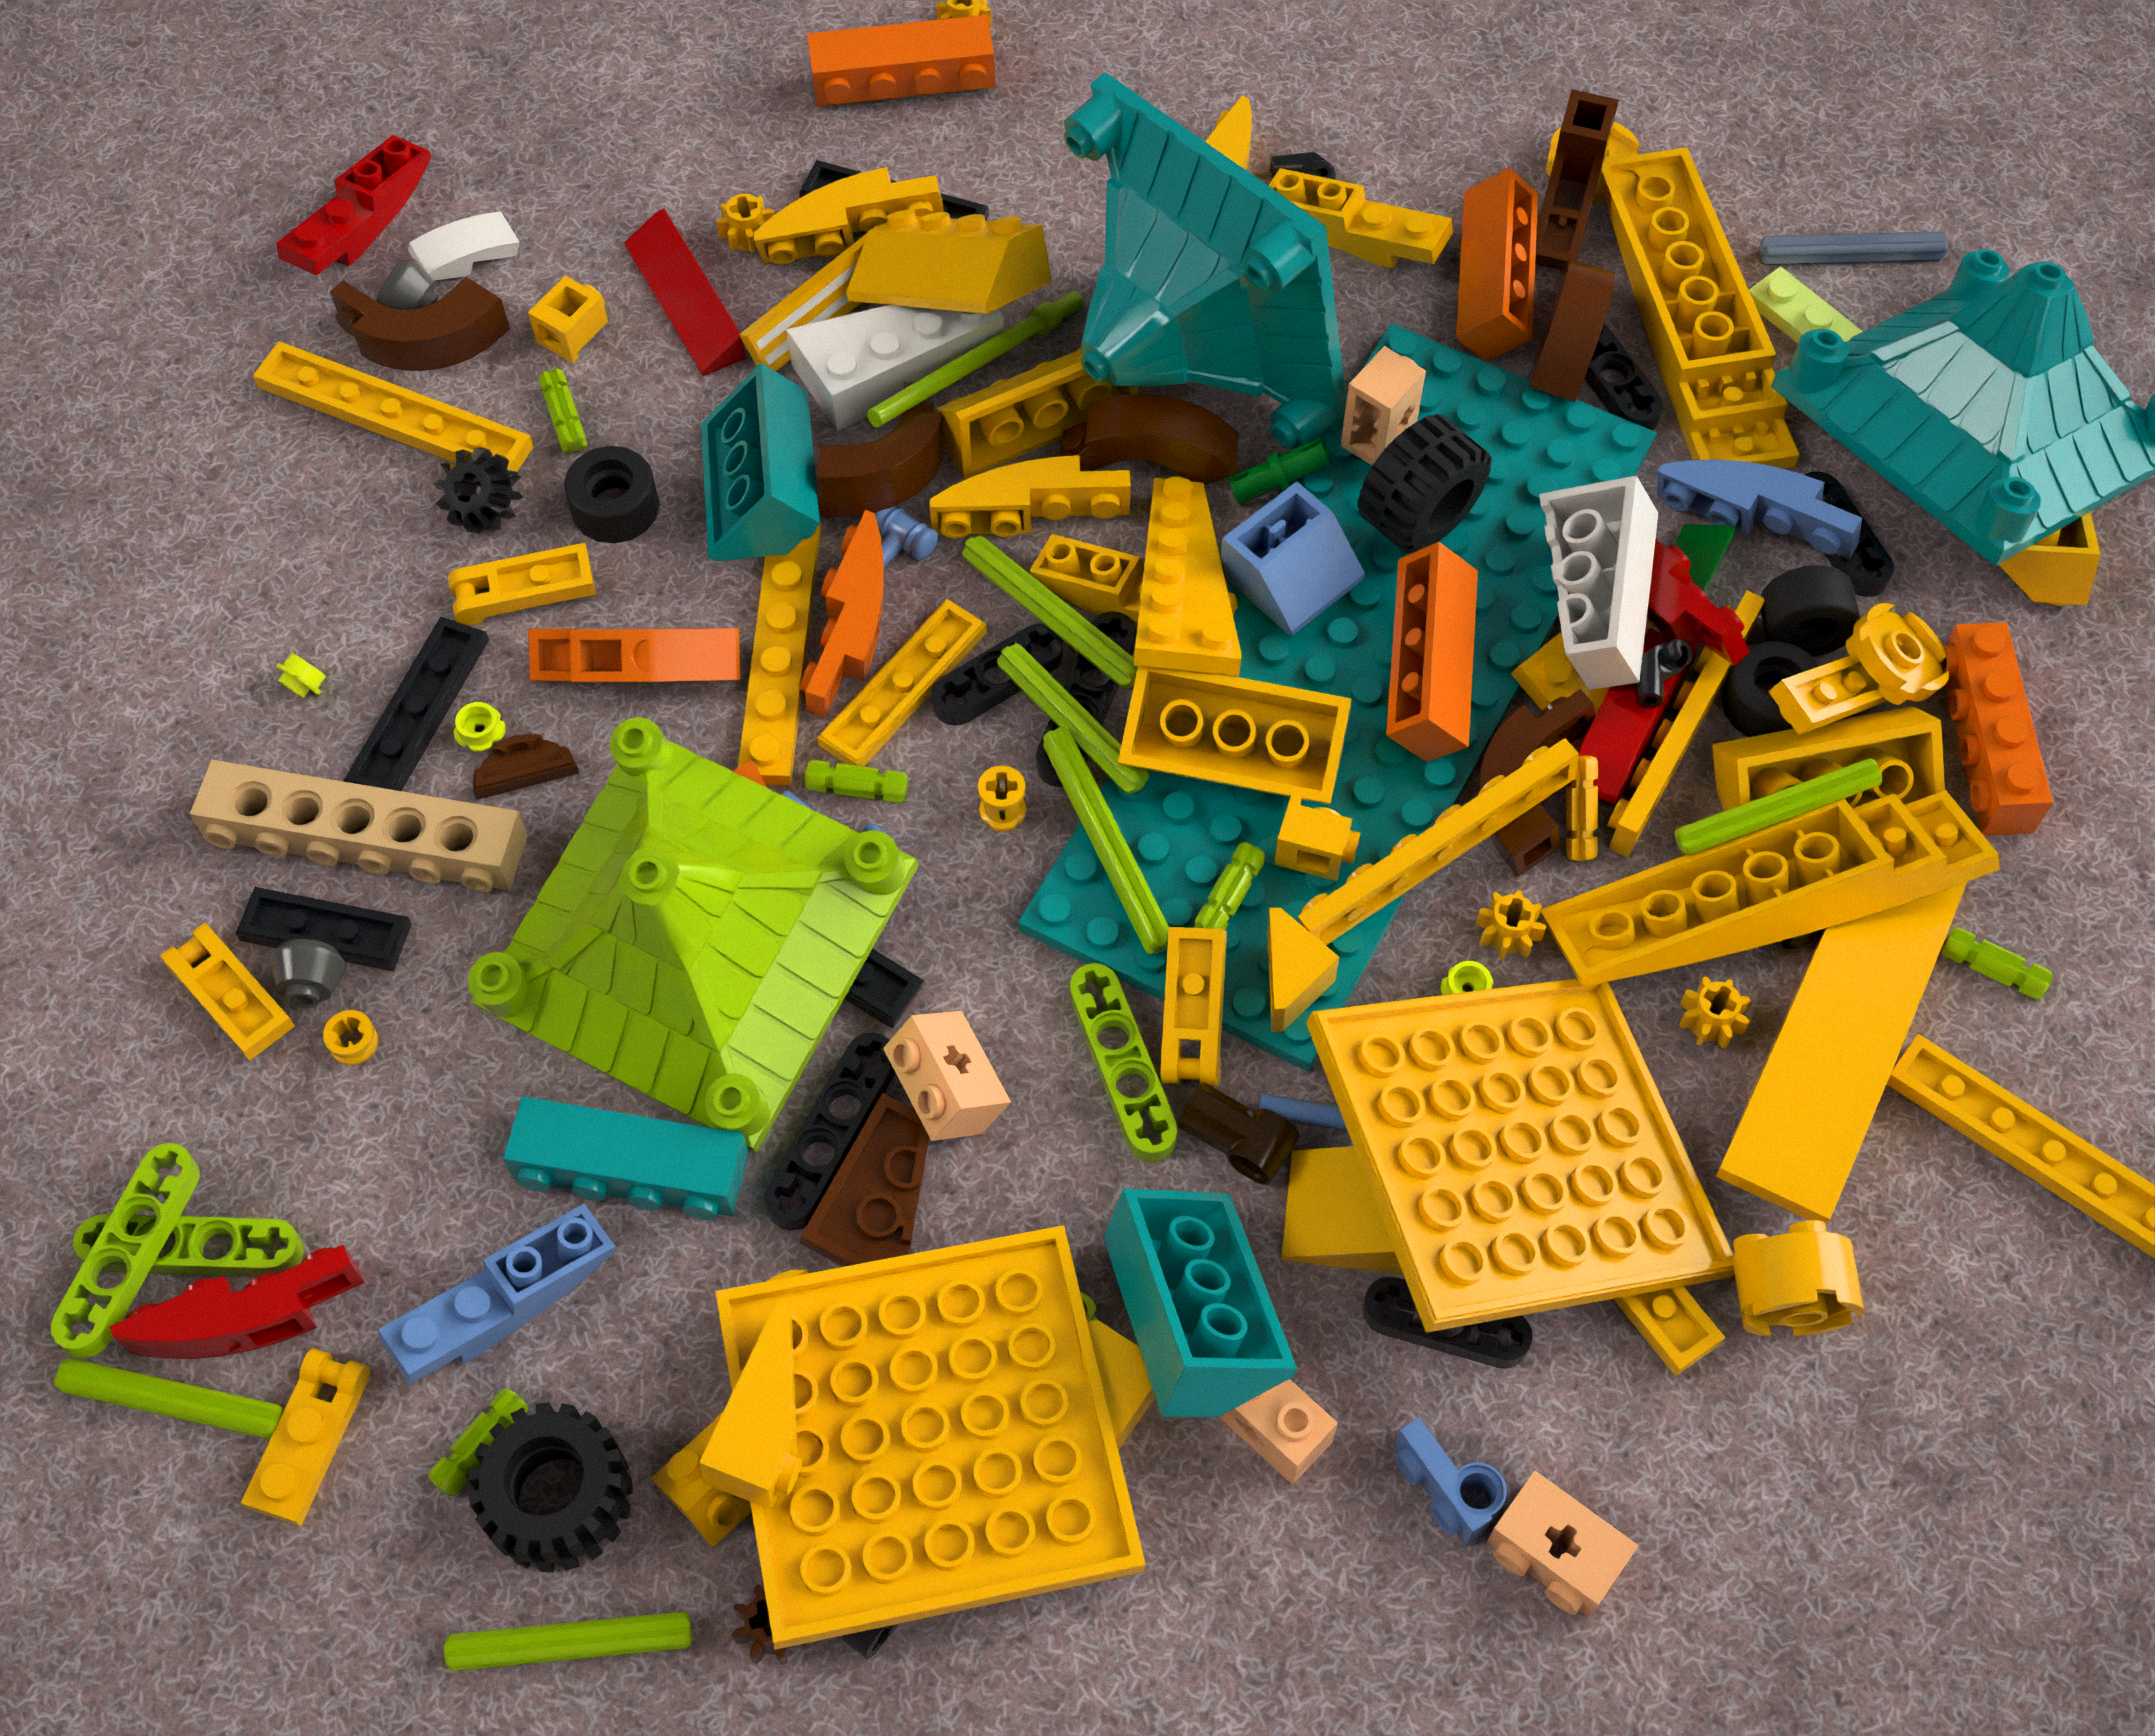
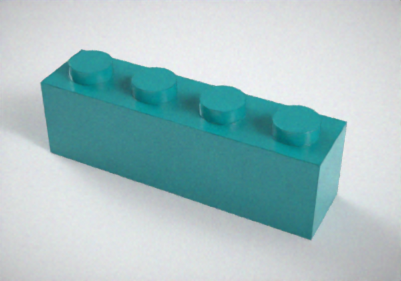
[503,1096,749,1220]

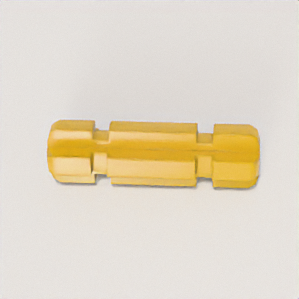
[1566,755,1598,861]

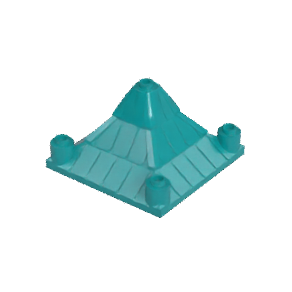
[1063,72,1346,449]
[1771,249,2155,566]

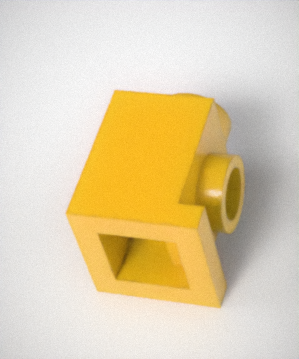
[528,275,608,363]
[1274,793,1361,881]

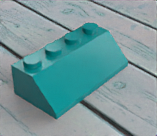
[701,363,820,562]
[1103,1189,1297,1417]

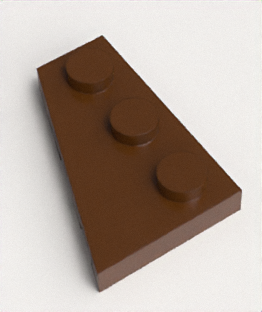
[799,1093,930,1267]

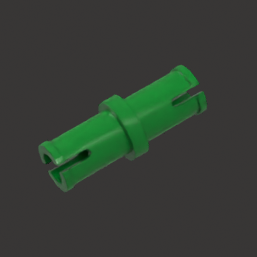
[1229,436,1333,505]

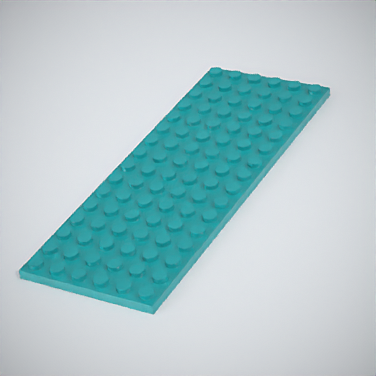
[1018,323,1657,1072]

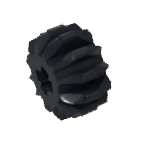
[433,447,524,534]

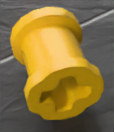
[977,765,1027,832]

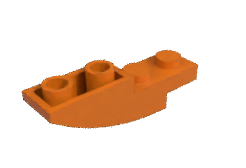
[800,510,884,718]
[528,628,740,682]

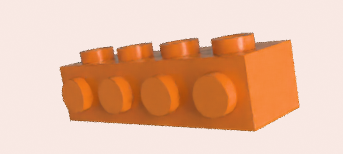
[807,15,996,107]
[1455,167,1538,361]
[1386,542,1478,763]
[1940,622,2053,835]

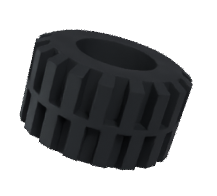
[1357,414,1492,554]
[468,1402,633,1572]

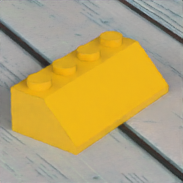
[846,210,1052,314]
[936,348,1138,479]
[1118,666,1351,805]
[1712,706,1945,811]

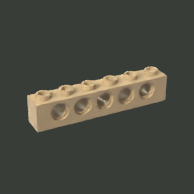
[190,759,528,892]

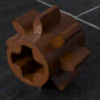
[732,1584,806,1665]

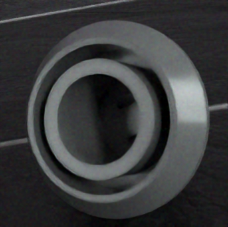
[376,259,439,310]
[269,939,347,1008]

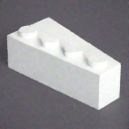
[786,305,1004,431]
[1539,475,1658,690]

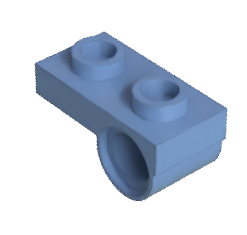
[1394,1417,1507,1546]

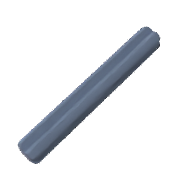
[1759,231,1948,265]

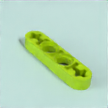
[1070,963,1178,1163]
[51,1143,200,1358]
[73,1214,304,1277]

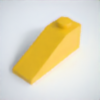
[699,1298,802,1510]

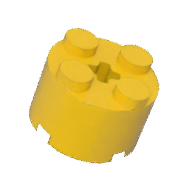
[1732,1220,1865,1337]

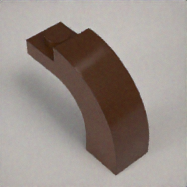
[1535,89,1619,270]
[1528,258,1615,402]
[330,277,510,371]
[816,382,944,517]
[1060,394,1239,486]
[1480,689,1595,877]

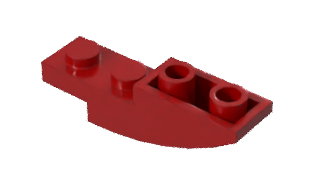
[276,135,431,276]
[1647,538,1750,666]
[1566,628,1698,804]
[109,1245,364,1359]

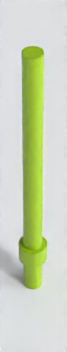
[867,291,1084,428]

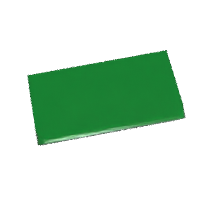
[1674,524,1736,594]

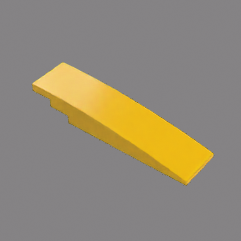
[1599,147,1799,469]
[1540,790,2000,987]
[1715,882,1967,1226]

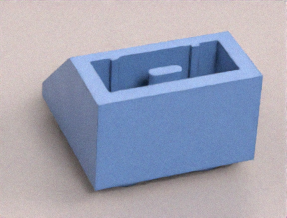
[1221,481,1365,637]

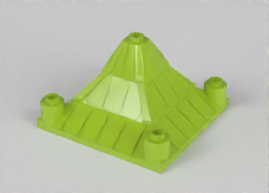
[468,717,919,1153]

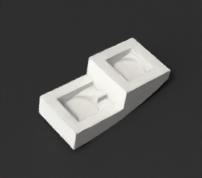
[408,211,520,281]

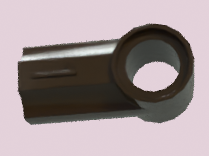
[1178,1082,1300,1185]

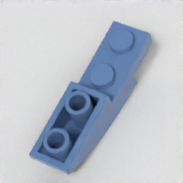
[1657,459,1862,559]
[378,1204,615,1385]

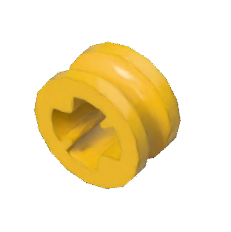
[323,1010,378,1065]

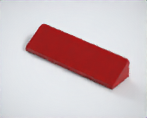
[624,208,746,376]

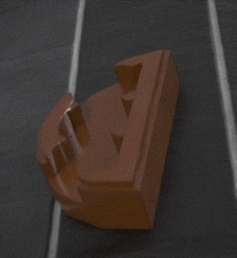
[473,734,579,800]

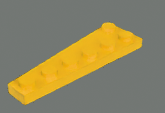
[1133,477,1242,677]

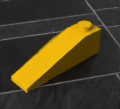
[1999,512,2101,606]

